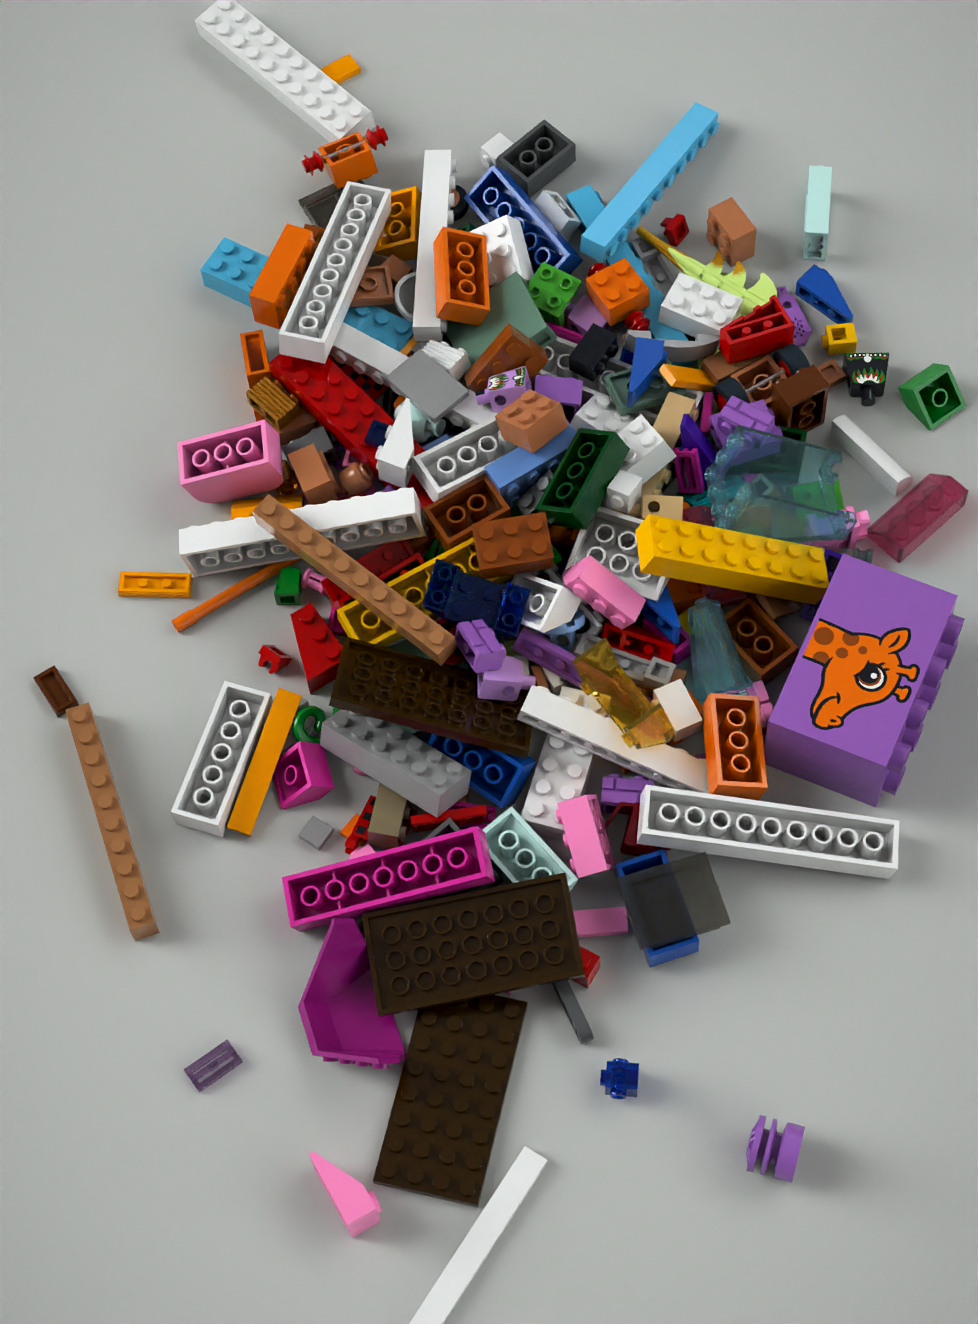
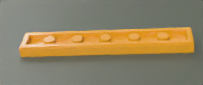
[227,688,302,836]

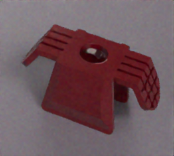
[604,802,671,856]

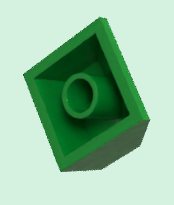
[898,363,967,430]

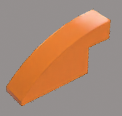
[240,330,272,424]

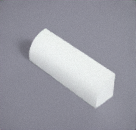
[830,415,913,497]

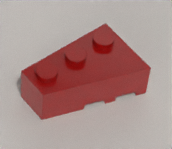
[719,295,795,365]
[290,603,343,694]

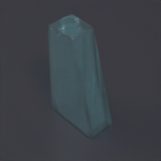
[687,597,749,701]

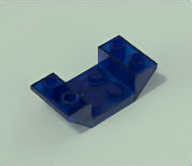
[421,559,531,637]

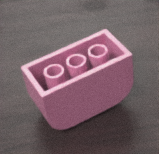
[178,420,284,503]

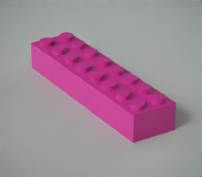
[282,826,495,932]

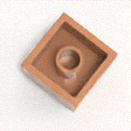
[706,197,757,267]
[495,389,569,453]
[287,443,341,505]

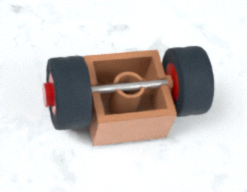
[713,344,810,412]

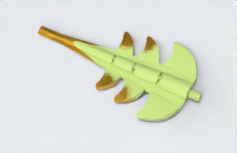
[636,226,777,317]

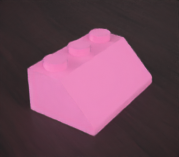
[562,555,646,630]
[556,794,616,878]

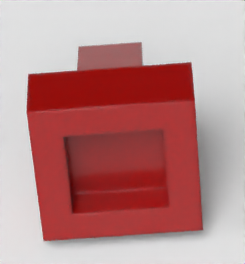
[660,213,690,247]
[258,645,292,674]

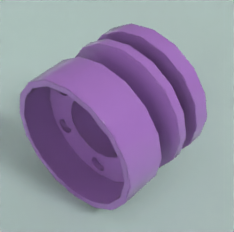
[746,1115,805,1183]

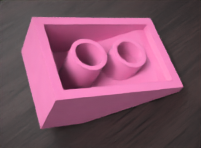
[309,1151,382,1238]

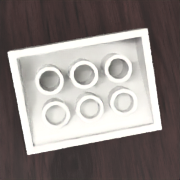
[565,506,670,602]

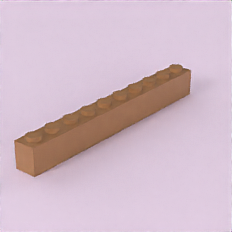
[252,494,457,666]
[65,702,160,941]

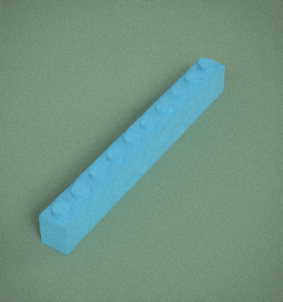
[580,102,719,263]
[566,184,695,367]

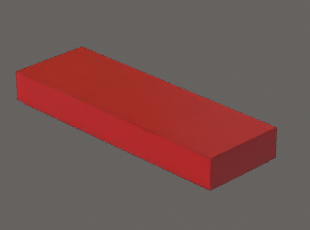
[410,805,488,833]

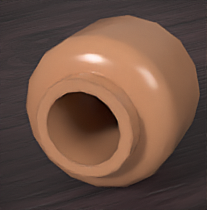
[338,462,374,495]

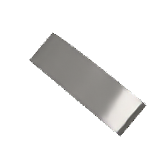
[630,237,675,299]
[624,330,720,362]
[574,633,676,687]

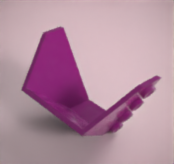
[298,918,406,1069]

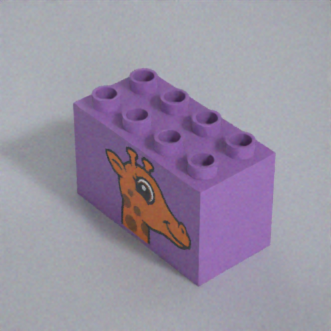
[764,554,965,807]

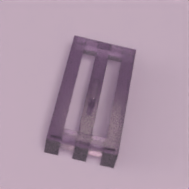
[184,1039,243,1093]

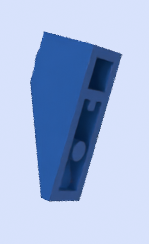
[795,264,853,324]
[627,337,668,407]
[640,585,681,645]

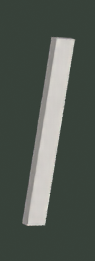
[409,1146,548,1324]

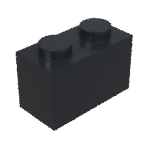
[569,323,619,382]

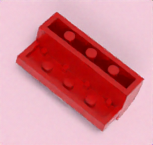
[320,540,425,614]

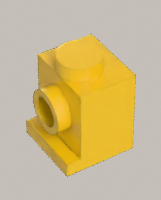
[821,323,857,355]

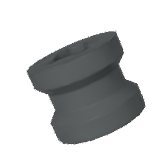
[852,547,873,564]

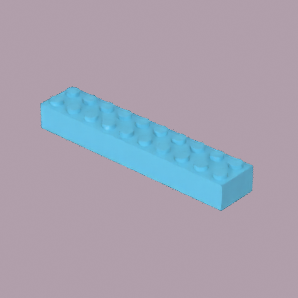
[200,237,414,352]

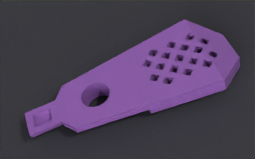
[777,286,812,347]

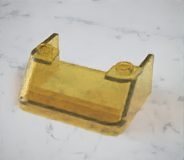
[572,638,676,750]

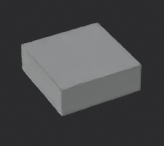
[298,816,334,851]

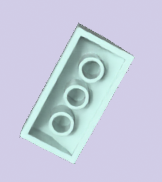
[483,806,578,891]

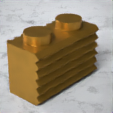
[246,376,300,431]

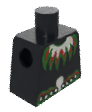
[842,353,889,406]

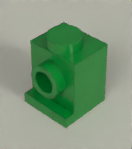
[274,566,302,605]

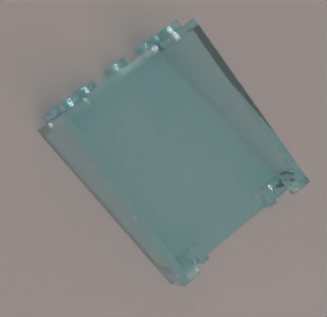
[705,425,857,542]

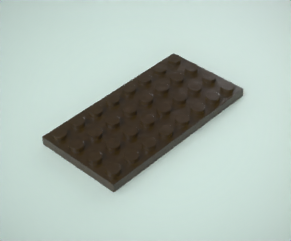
[329,637,533,759]
[362,873,585,1017]
[373,995,528,1208]

